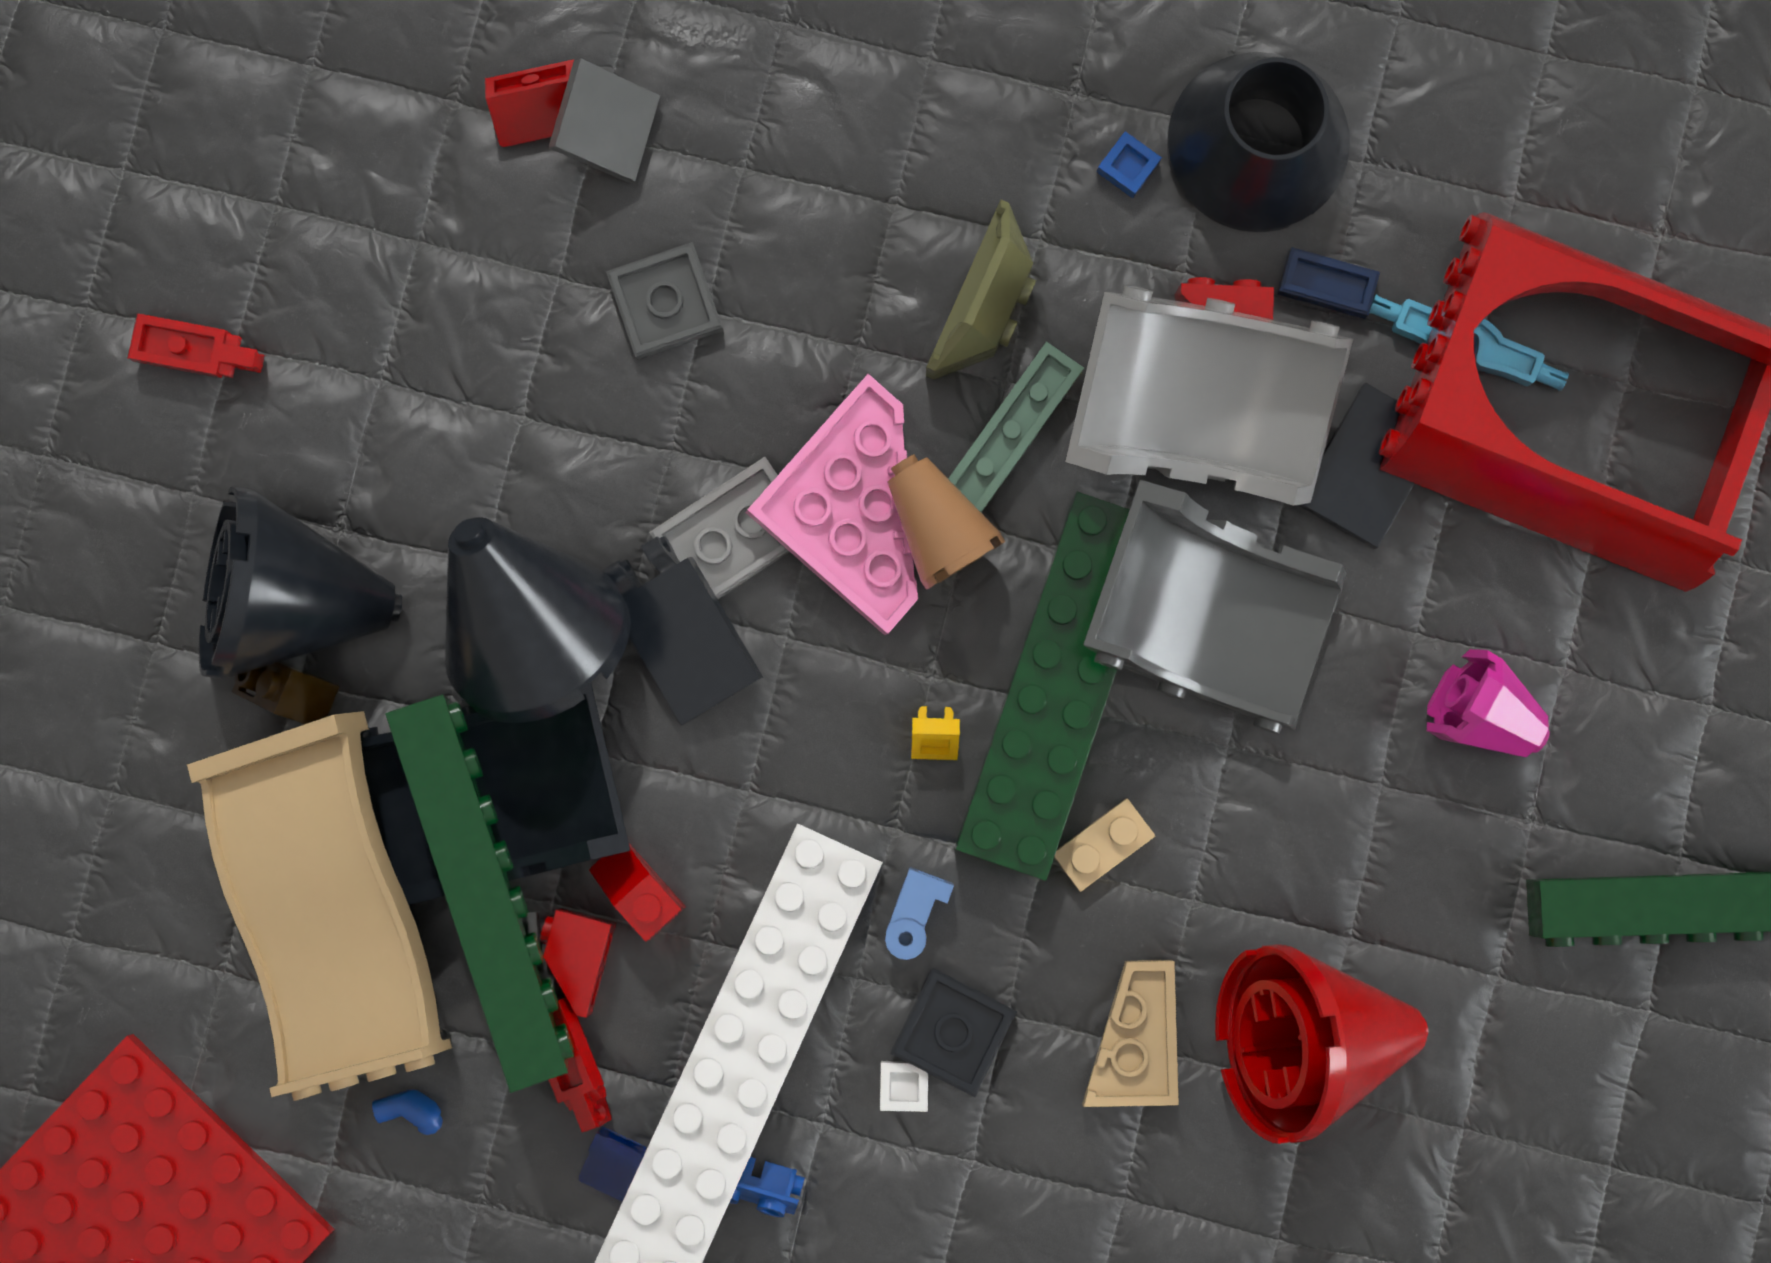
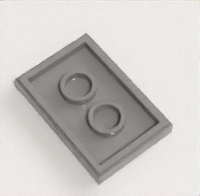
[649,457,789,599]

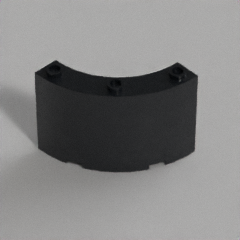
[360,683,631,905]

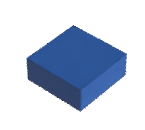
[1097,131,1162,198]

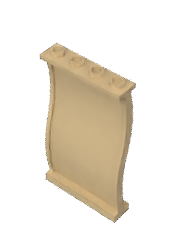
[187,711,452,1101]

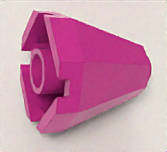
[1426,649,1550,757]

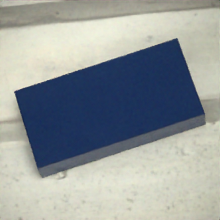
[1277,247,1380,319]

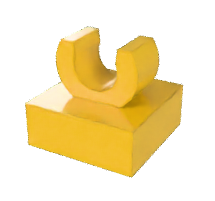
[911,706,960,760]

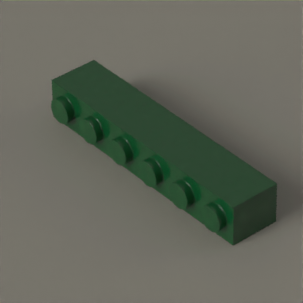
[1526,872,1771,947]

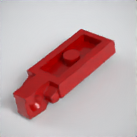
[127,314,265,378]
[549,997,612,1133]

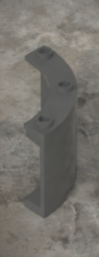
[1083,480,1347,734]

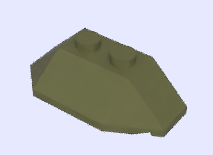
[926,199,1037,380]

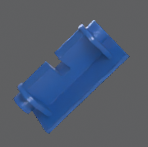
[729,1157,805,1217]

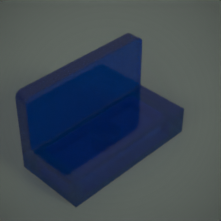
[579,1126,648,1202]

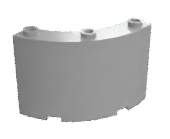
[1065,285,1353,506]

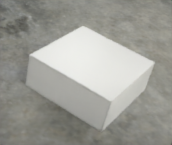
[880,1061,928,1112]

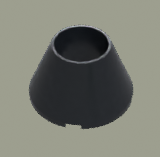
[1167,52,1350,232]

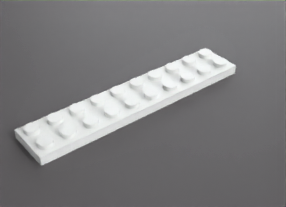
[595,823,883,1263]

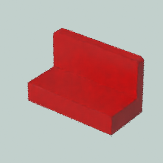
[485,59,574,147]

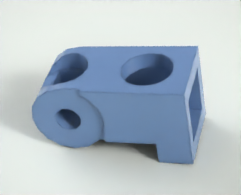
[885,867,954,960]

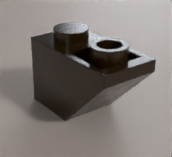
[232,662,340,724]

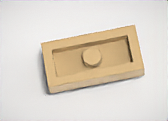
[1054,798,1155,892]

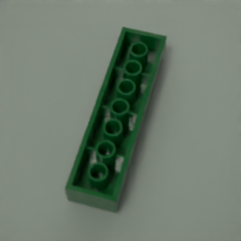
[954,491,1130,881]
[385,694,574,1093]

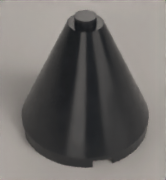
[198,486,402,679]
[445,517,630,723]

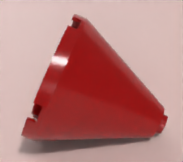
[1215,944,1428,1144]

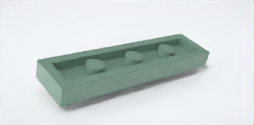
[948,341,1084,513]

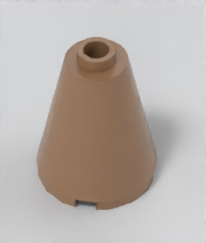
[887,454,1005,590]

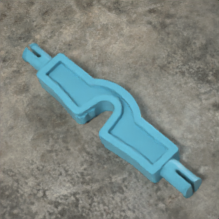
[1369,294,1569,391]

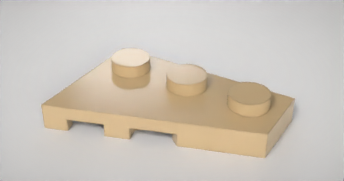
[1082,960,1179,1107]

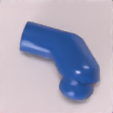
[372,1089,443,1135]

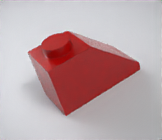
[588,843,686,942]
[540,908,617,1018]

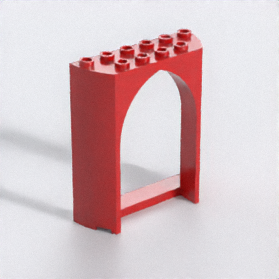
[1379,212,1771,592]

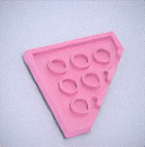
[745,374,918,635]

